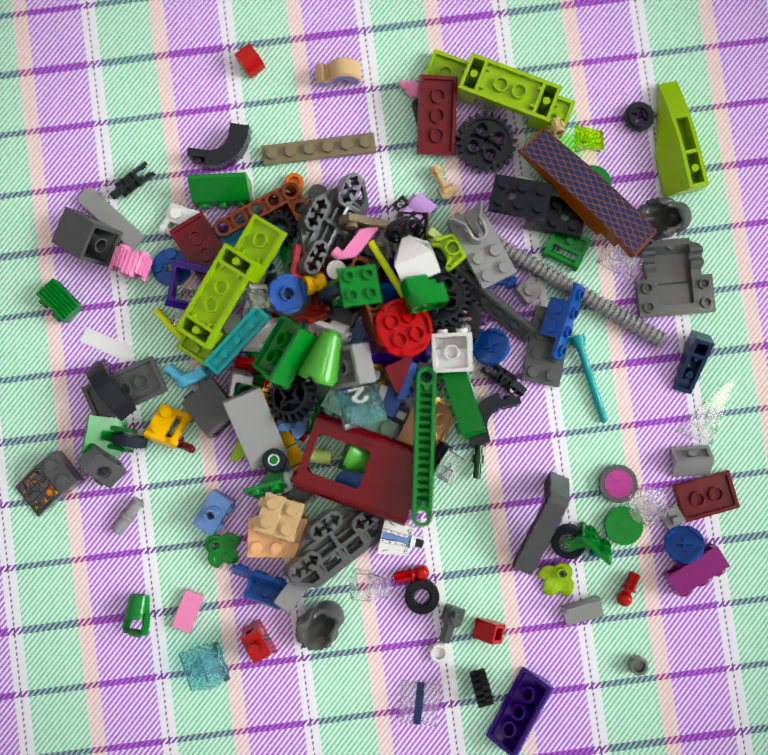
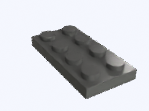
[520,305,569,387]
[81,356,169,417]

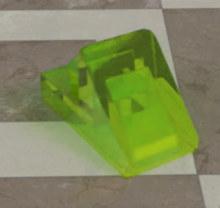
[573,126,604,153]

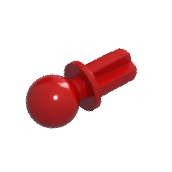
[394,565,429,583]
[616,571,640,607]

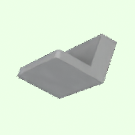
[227,366,253,397]
[669,445,714,477]
[560,596,604,626]

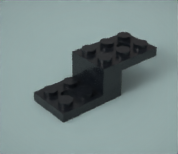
[488,174,584,240]

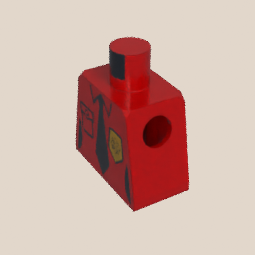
[240,619,277,664]

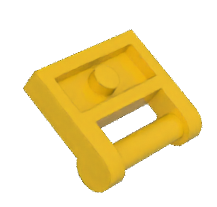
[144,404,193,449]

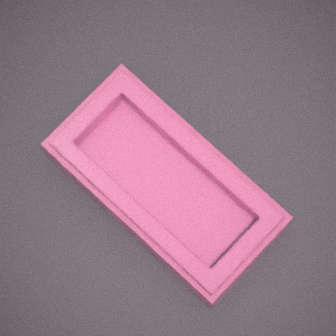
[171,589,205,633]

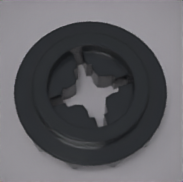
[623,102,654,133]

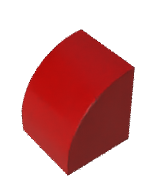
[234,43,266,79]
[472,618,506,645]

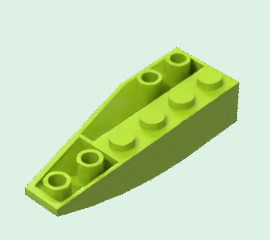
[656,81,709,197]

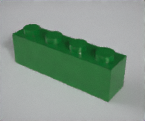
[438,372,487,439]

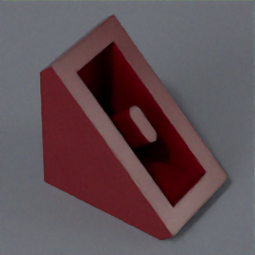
[382,357,413,393]

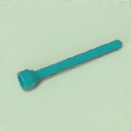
[569,334,608,423]

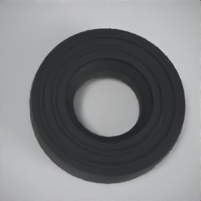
[405,579,440,614]

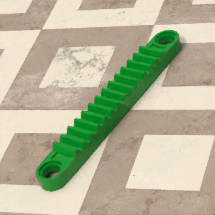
[411,367,436,527]

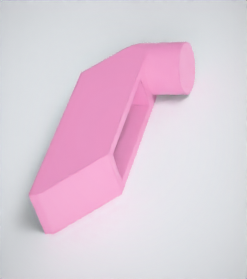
[330,227,379,261]

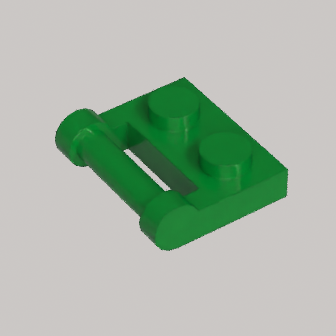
[541,234,591,272]

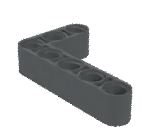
[512,471,570,575]

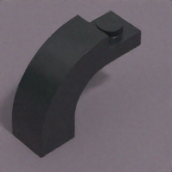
[187,123,252,171]
[86,358,137,421]
[469,393,521,448]

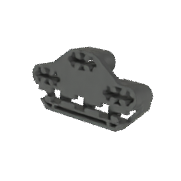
[297,173,369,278]
[283,509,385,588]

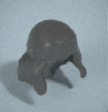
[637,197,692,240]
[295,600,345,651]

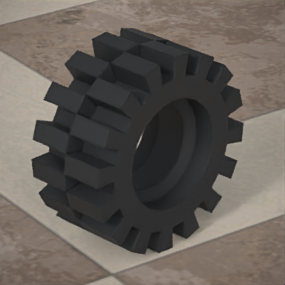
[264,210,297,247]
[469,668,494,708]

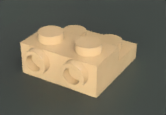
[252,492,305,544]

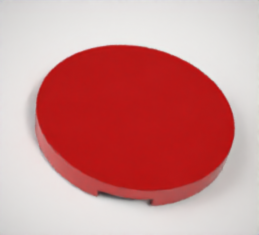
[374,299,433,358]

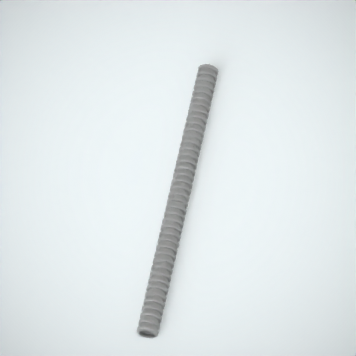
[453,212,667,348]

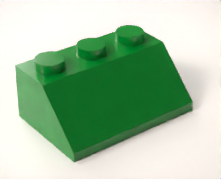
[187,172,252,210]
[252,314,318,389]

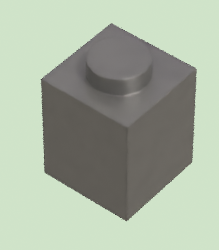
[513,277,543,307]

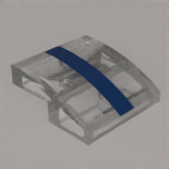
[397,680,440,727]

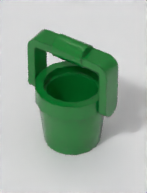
[123,594,151,638]

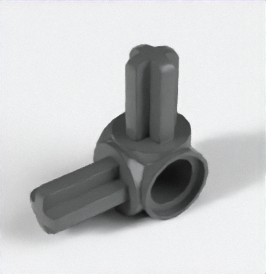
[439,603,465,644]

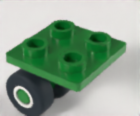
[243,448,289,499]

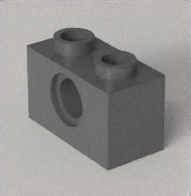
[77,443,127,488]

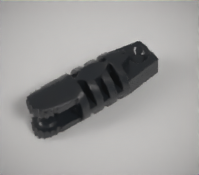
[109,161,156,200]
[480,364,527,397]

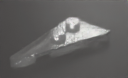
[675,380,734,445]

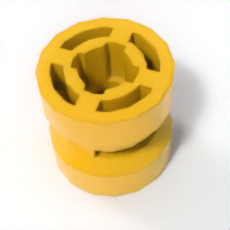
[302,273,327,295]

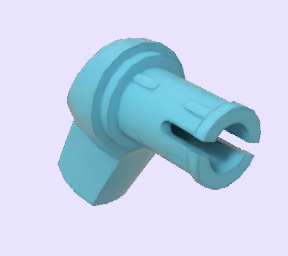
[164,363,212,389]

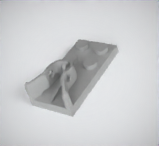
[446,201,517,290]

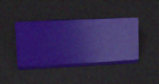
[486,667,554,755]

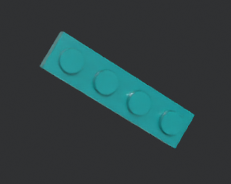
[203,304,271,376]

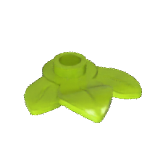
[537,562,574,597]

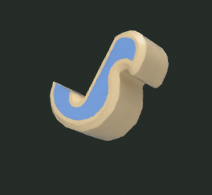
[315,57,362,87]

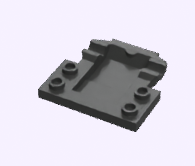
[634,238,716,318]

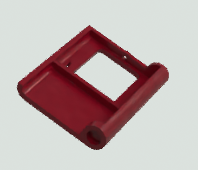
[290,413,413,526]

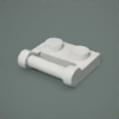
[159,202,207,236]

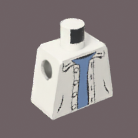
[377,520,424,556]

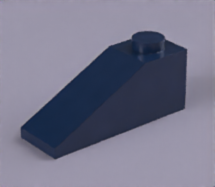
[672,330,714,394]

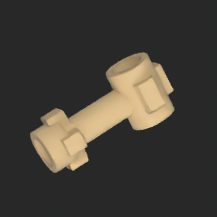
[530,118,565,139]
[429,164,456,200]

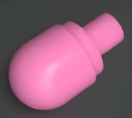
[398,79,419,99]

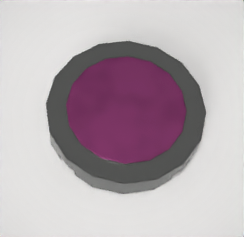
[598,464,638,503]

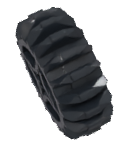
[267,371,320,424]

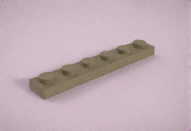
[262,132,376,166]

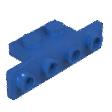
[539,282,585,361]
[377,362,419,418]
[232,564,307,610]

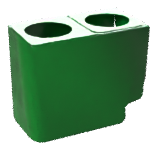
[400,274,449,314]

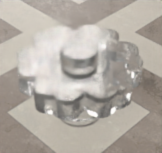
[627,486,669,526]

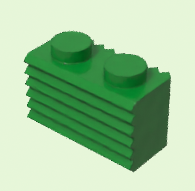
[36,278,84,323]

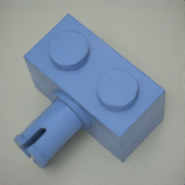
[192,489,235,535]

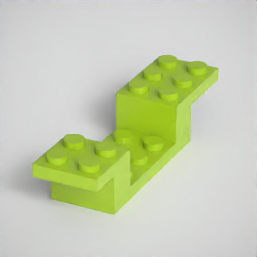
[425,49,575,139]
[175,214,287,367]

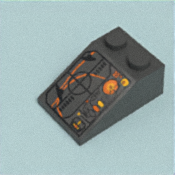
[15,451,85,517]

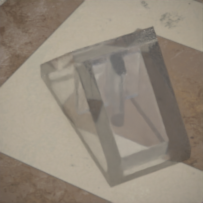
[434,449,464,485]

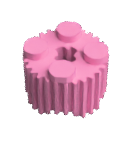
[108,243,153,282]

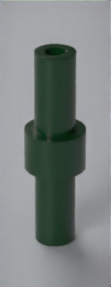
[472,445,484,479]

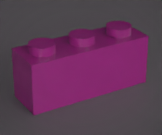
[662,543,730,597]

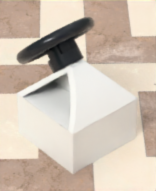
[384,216,441,282]

